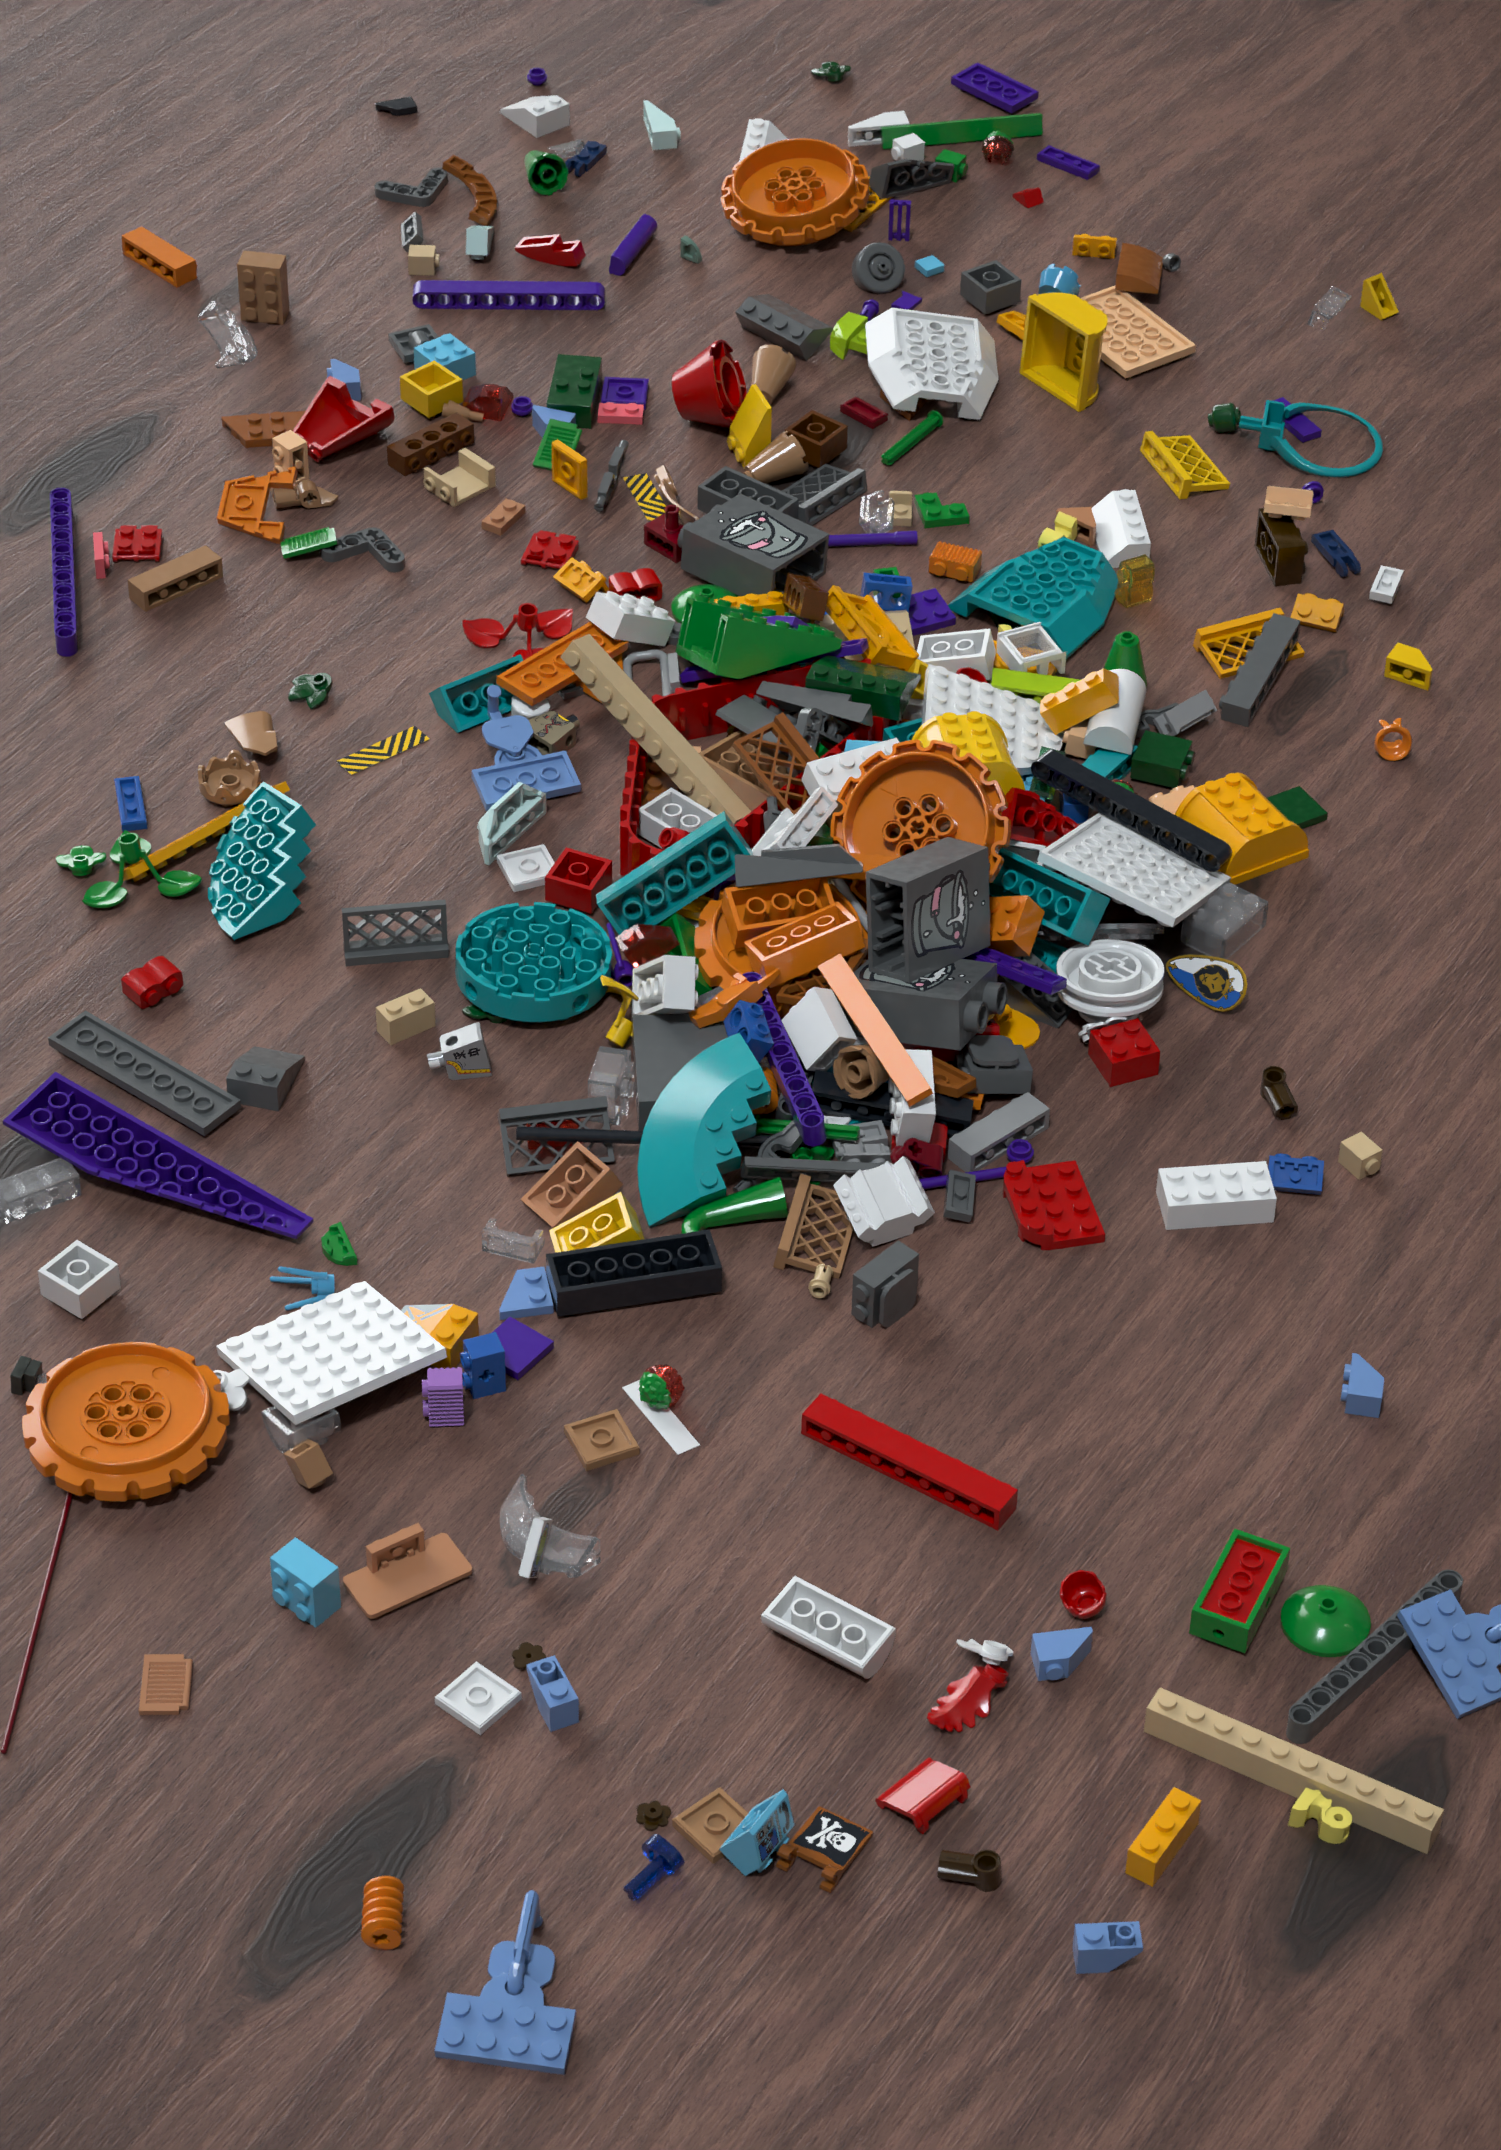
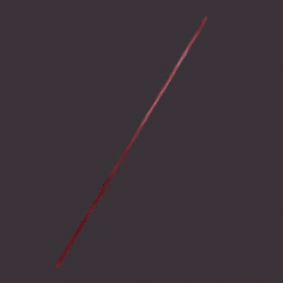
[0,1492,73,1754]

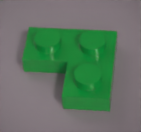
[914,492,970,528]

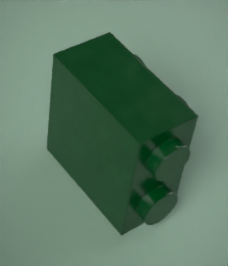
[1130,730,1195,788]

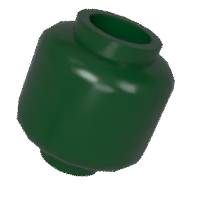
[1208,403,1241,433]

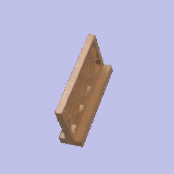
[773,1174,853,1279]

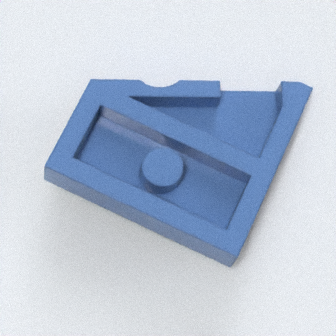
[499,1267,554,1320]

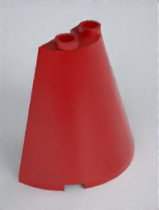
[293,376,394,462]

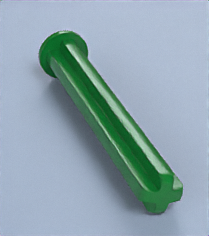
[881,410,943,466]
[755,1114,860,1141]

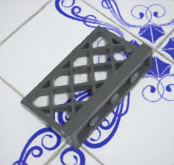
[783,464,867,526]
[342,900,449,966]
[497,1096,615,1176]

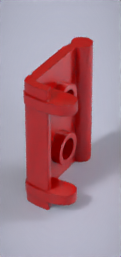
[875,1758,971,1834]

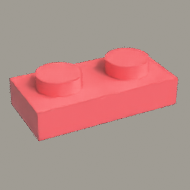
[598,402,644,425]
[93,532,110,579]

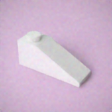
[848,111,909,147]

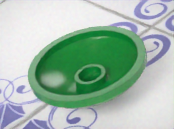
[671,584,737,623]
[1280,1585,1371,1657]

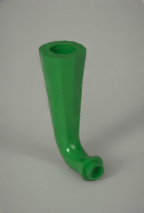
[681,1177,788,1233]

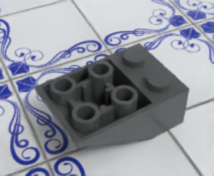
[997,952,1073,1028]

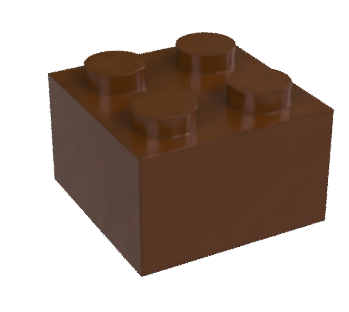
[785,410,848,468]

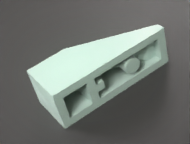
[643,100,681,150]
[466,225,494,259]

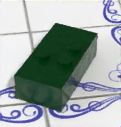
[546,354,602,429]

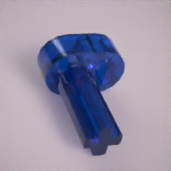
[623,1834,684,1901]

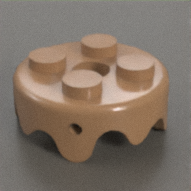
[198,750,261,807]

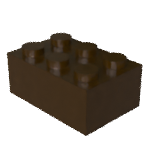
[1254,508,1308,587]

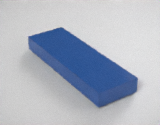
[114,776,147,832]

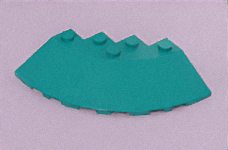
[208,781,316,940]
[638,1033,771,1228]

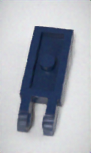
[565,141,607,177]
[1311,530,1361,577]

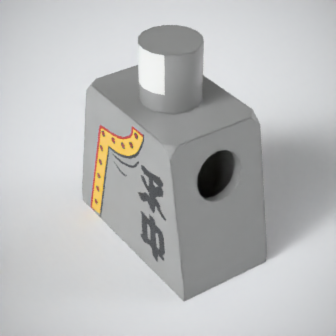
[427,1022,492,1080]

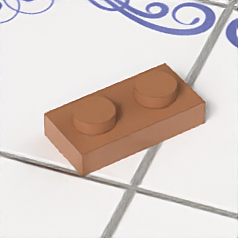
[481,499,526,536]

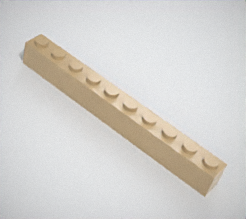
[560,634,751,825]
[1144,1688,1444,1854]

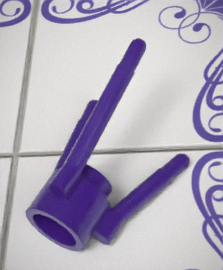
[607,923,641,987]

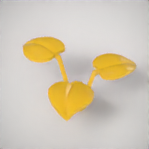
[600,975,639,1048]

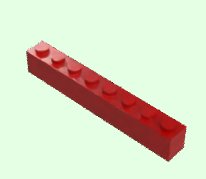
[801,1393,1018,1531]

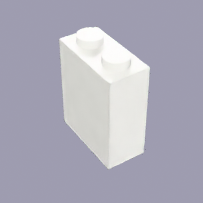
[781,987,858,1072]

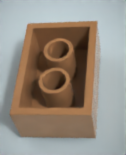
[237,250,289,325]

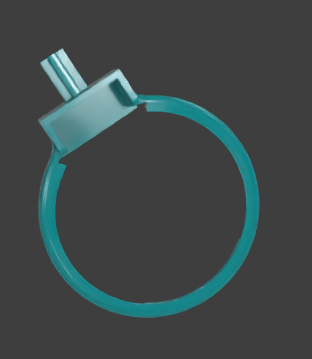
[1239,400,1383,478]

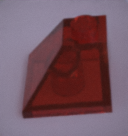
[461,384,513,421]

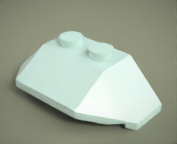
[477,782,547,865]

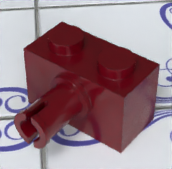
[644,505,683,563]

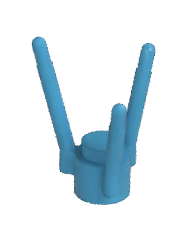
[270,1266,334,1310]

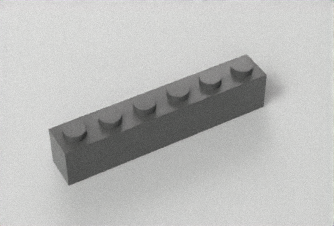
[1219,613,1300,727]

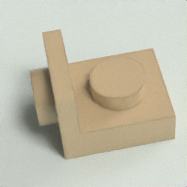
[888,491,912,526]

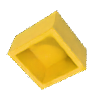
[400,360,463,418]

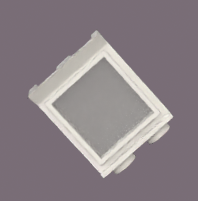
[996,622,1067,675]

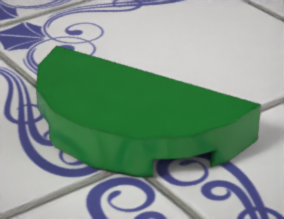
[321,1221,358,1266]

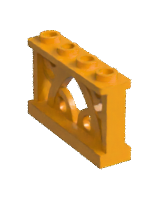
[825,585,919,671]

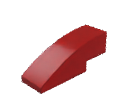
[515,234,586,266]

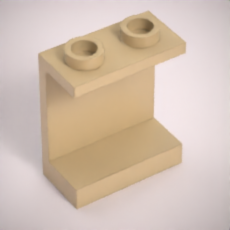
[424,448,496,507]

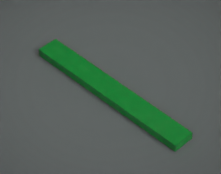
[881,113,1043,149]

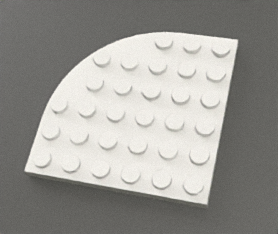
[922,664,1063,775]

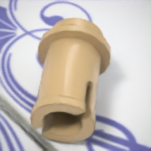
[808,1264,833,1298]

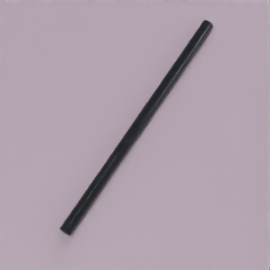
[516,1126,813,1149]

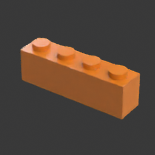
[121,226,197,288]

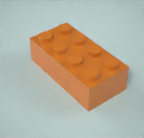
[721,877,835,948]
[988,895,1045,957]
[744,902,865,988]

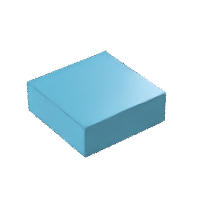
[915,255,945,277]

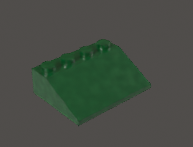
[805,655,921,721]

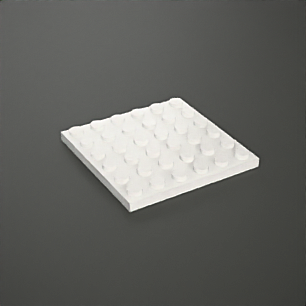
[1037,813,1231,927]
[216,1281,447,1425]

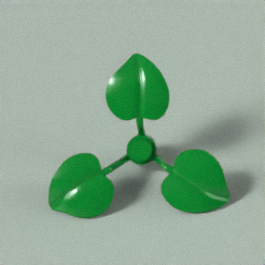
[82,830,202,908]

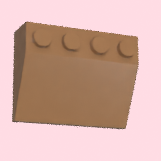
[699,730,795,811]

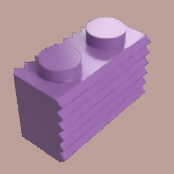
[422,1367,464,1426]

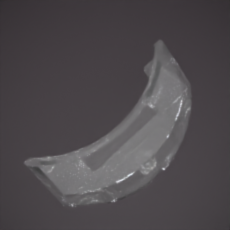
[198,299,257,369]
[499,1474,600,1578]

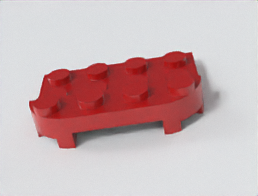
[1003,1160,1105,1250]

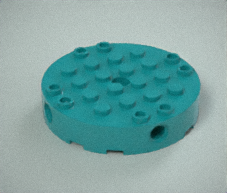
[455,902,612,1022]

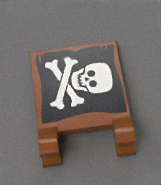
[776,1806,873,1893]

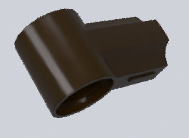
[1260,1066,1298,1120]
[938,1850,1001,1892]

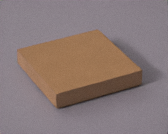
[564,1409,640,1471]
[672,1787,748,1864]

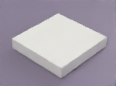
[497,844,555,892]
[435,1662,522,1735]

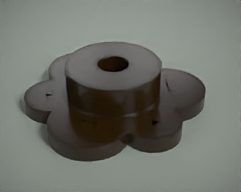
[512,1642,546,1669]
[636,1800,671,1831]

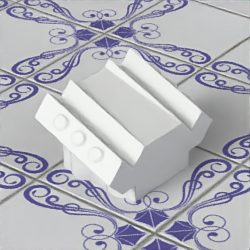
[833,1156,935,1247]

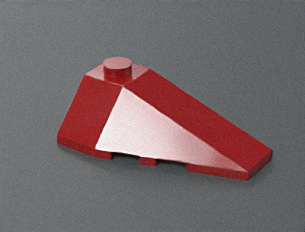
[1001,787,1079,847]

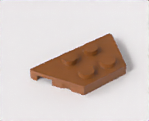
[222,411,305,448]

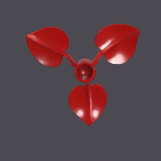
[462,603,573,660]

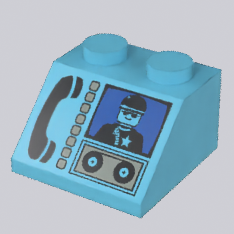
[719,1790,794,1876]

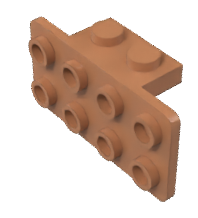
[343,1523,472,1619]

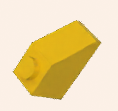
[1384,642,1433,691]

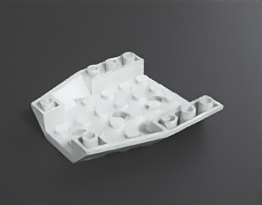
[865,308,998,420]

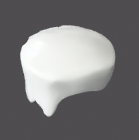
[511,695,550,720]

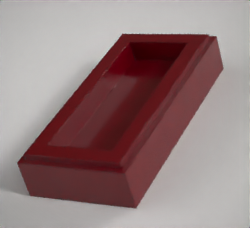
[840,396,888,429]

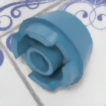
[1039,264,1081,296]

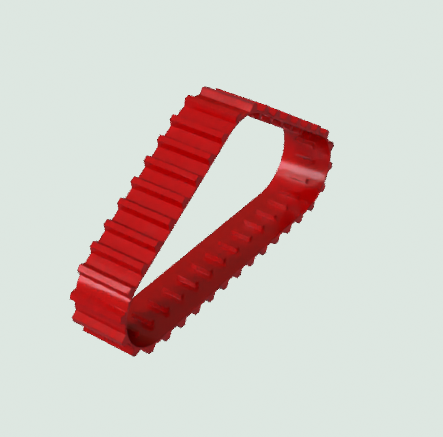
[619,657,901,898]

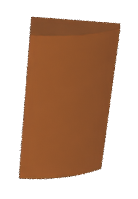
[1115,243,1163,294]

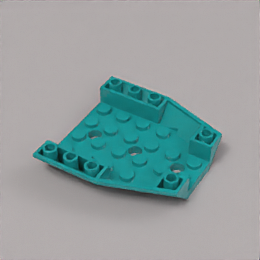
[948,537,1121,659]

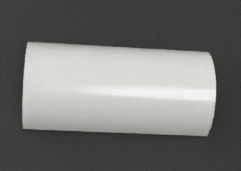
[1083,669,1146,755]
[761,1576,896,1679]

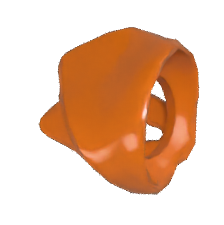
[1374,718,1412,761]

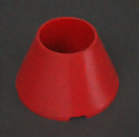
[672,340,747,428]

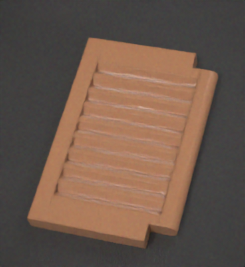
[139,1654,193,1715]

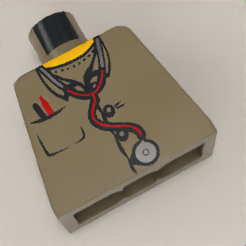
[527,711,580,755]

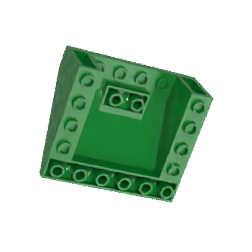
[675,595,842,679]

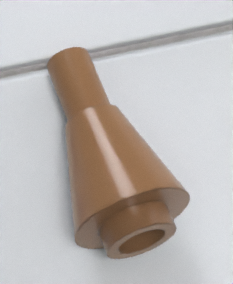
[442,400,484,422]

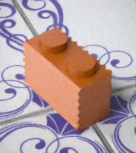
[929,541,982,583]

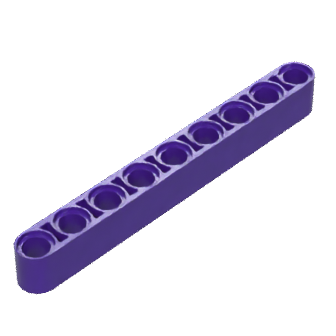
[412,280,605,310]
[743,972,827,1146]

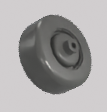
[852,242,905,294]

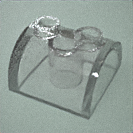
[261,1406,341,1454]

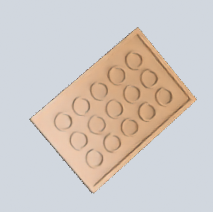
[1081,286,1196,378]

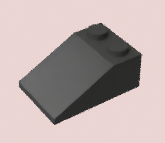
[226,1046,305,1111]

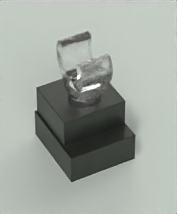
[10,1356,47,1396]

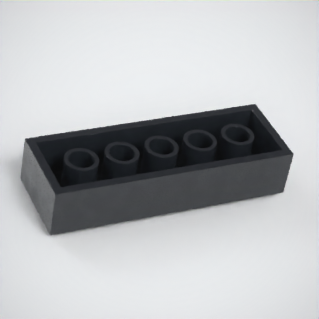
[546,1229,722,1317]

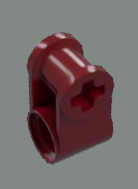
[890,1138,943,1178]

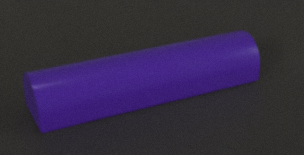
[609,214,657,276]

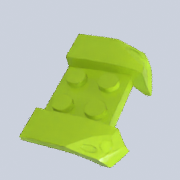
[830,312,868,360]

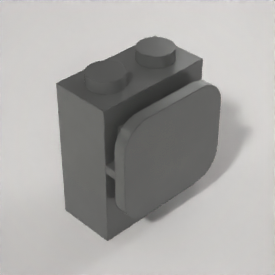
[954,1035,1033,1094]
[851,1241,919,1328]

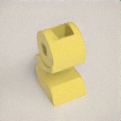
[1038,511,1077,548]
[1288,1787,1352,1844]

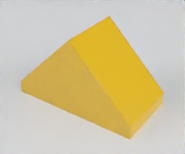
[1360,273,1399,320]

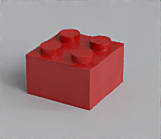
[545,847,612,914]
[1088,1018,1161,1087]

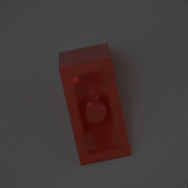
[615,924,680,968]

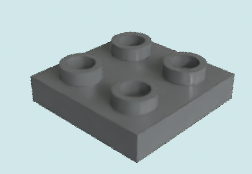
[388,324,439,363]

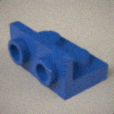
[1268,1154,1324,1195]

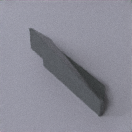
[756,681,873,727]
[735,844,863,887]

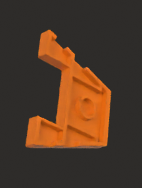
[217,467,298,544]

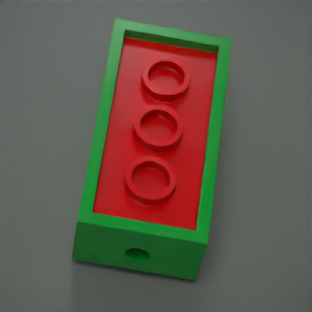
[1189,1528,1290,1653]

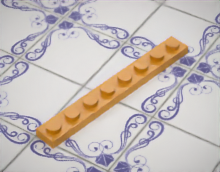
[123,781,290,882]

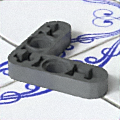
[374,168,448,207]
[321,527,405,573]
[787,708,853,777]

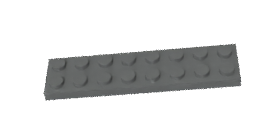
[48,1010,241,1136]

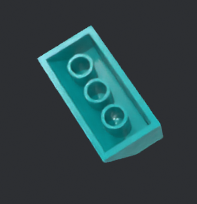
[429,654,524,733]

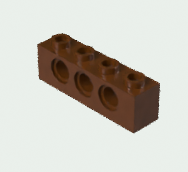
[387,412,474,476]
[782,573,829,624]

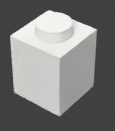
[891,133,925,161]

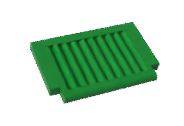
[532,418,582,471]
[280,527,337,559]

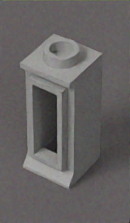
[1153,690,1218,736]

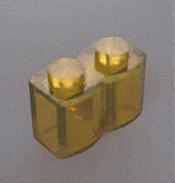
[1115,554,1155,608]

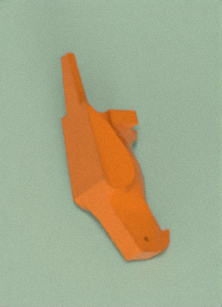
[689,968,781,1029]

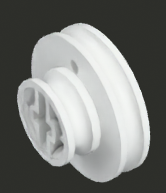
[1056,939,1164,1023]

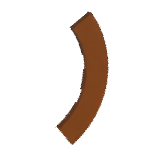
[442,155,497,226]

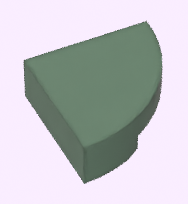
[681,236,702,264]

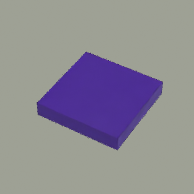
[601,377,649,410]
[492,1317,554,1380]

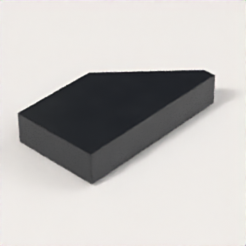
[375,96,418,116]

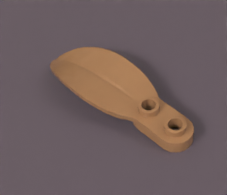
[654,465,700,526]

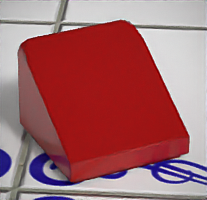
[1012,187,1043,208]

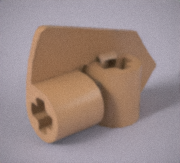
[270,480,338,509]
[225,711,277,756]

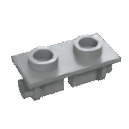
[835,1143,891,1163]

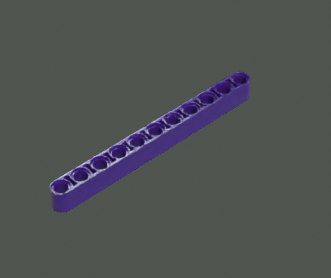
[50,488,78,657]

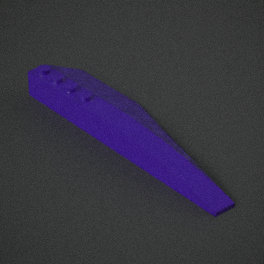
[3,1072,314,1239]

